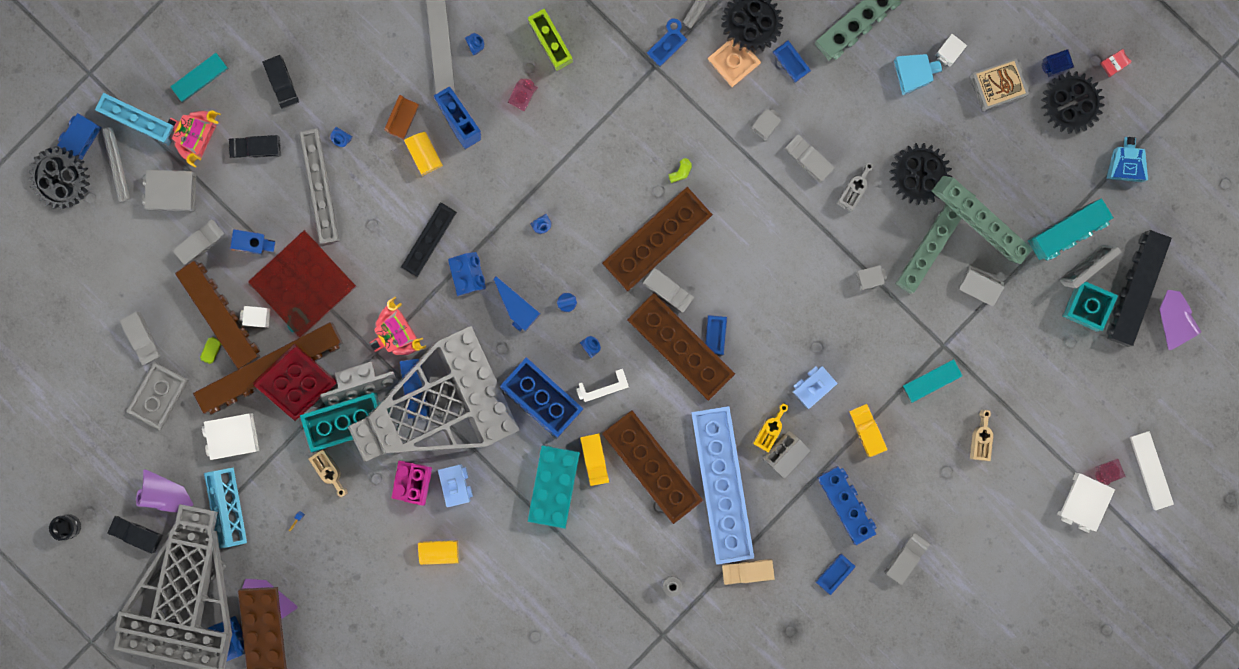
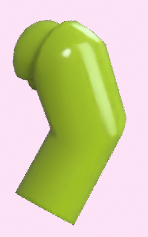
[668,158,692,183]

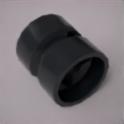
[49,514,81,541]

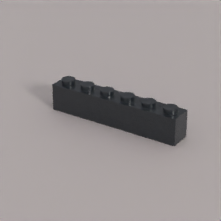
[1106,230,1172,347]

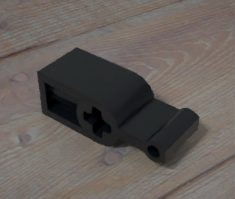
[262,55,299,109]
[229,135,281,158]
[107,515,163,554]

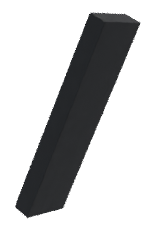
[401,202,457,277]

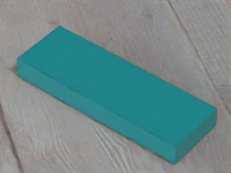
[170,53,229,103]
[903,359,963,403]

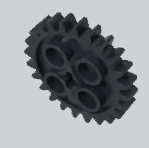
[721,0,783,53]
[1041,71,1105,134]
[889,143,952,206]
[28,146,90,209]

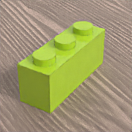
[528,8,573,71]

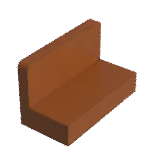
[384,95,419,140]

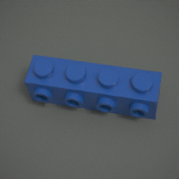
[817,466,877,545]

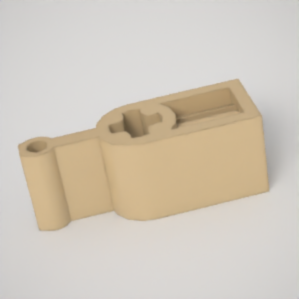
[970,410,993,461]
[309,449,348,497]
[722,559,775,585]

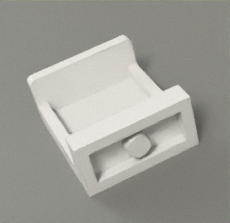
[576,369,629,402]
[202,413,259,460]
[1057,473,1115,533]

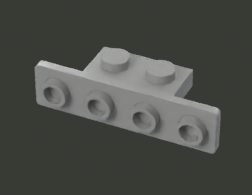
[321,361,399,407]

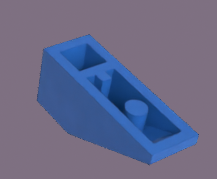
[434,86,481,149]
[494,276,541,331]

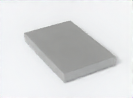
[1060,245,1121,289]
[126,362,189,430]

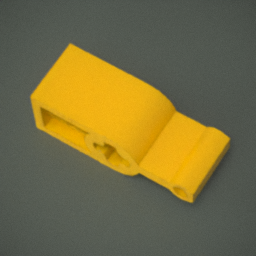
[752,403,788,453]
[849,404,888,457]
[580,433,609,486]

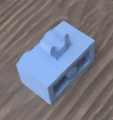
[792,366,838,409]
[438,464,473,507]

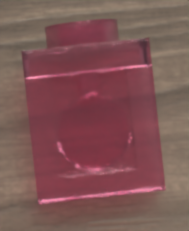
[508,79,538,111]
[1095,458,1126,485]

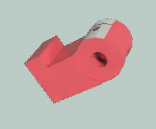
[1100,49,1132,77]

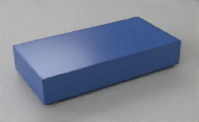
[773,40,811,83]
[705,315,727,355]
[816,554,856,595]

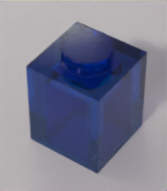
[1042,49,1074,78]

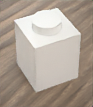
[935,34,967,66]
[240,306,270,328]

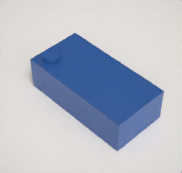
[500,357,583,439]

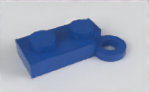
[647,18,687,67]

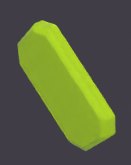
[200,337,222,364]

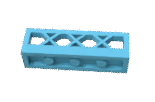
[95,93,174,145]
[204,467,247,548]

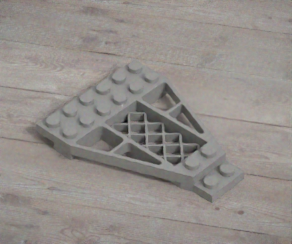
[348,326,519,462]
[114,504,232,669]

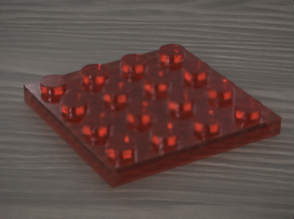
[248,230,357,338]

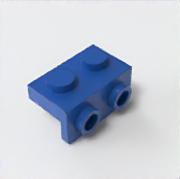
[448,252,486,296]
[208,616,245,662]

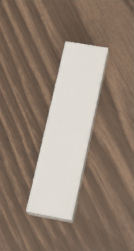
[1130,431,1174,510]

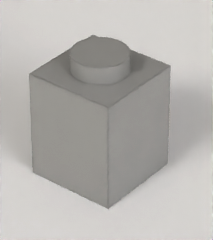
[751,108,781,140]
[856,265,887,291]

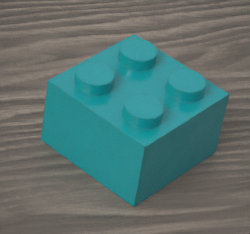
[1062,281,1118,332]

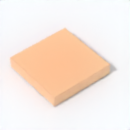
[708,40,761,88]

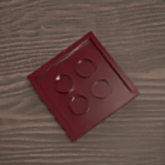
[253,344,336,421]

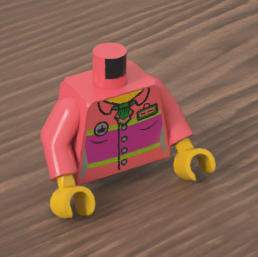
[168,110,221,168]
[369,297,426,355]

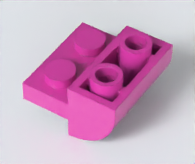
[391,460,432,506]

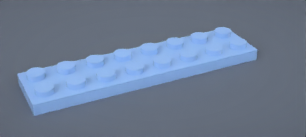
[691,406,754,565]

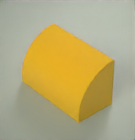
[404,132,443,176]
[418,540,459,565]

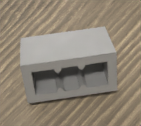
[959,265,1005,307]
[763,431,810,479]

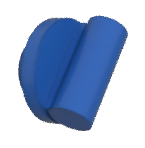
[465,33,484,55]
[330,127,353,147]
[530,214,552,234]
[557,293,577,312]
[580,336,601,358]

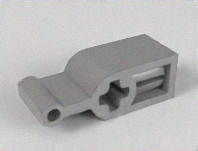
[785,135,835,183]
[837,162,873,212]
[173,219,225,266]
[643,267,694,313]
[119,312,161,365]
[884,533,930,585]

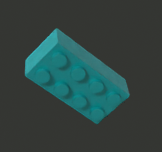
[1028,198,1114,261]
[300,393,380,452]
[527,445,580,529]

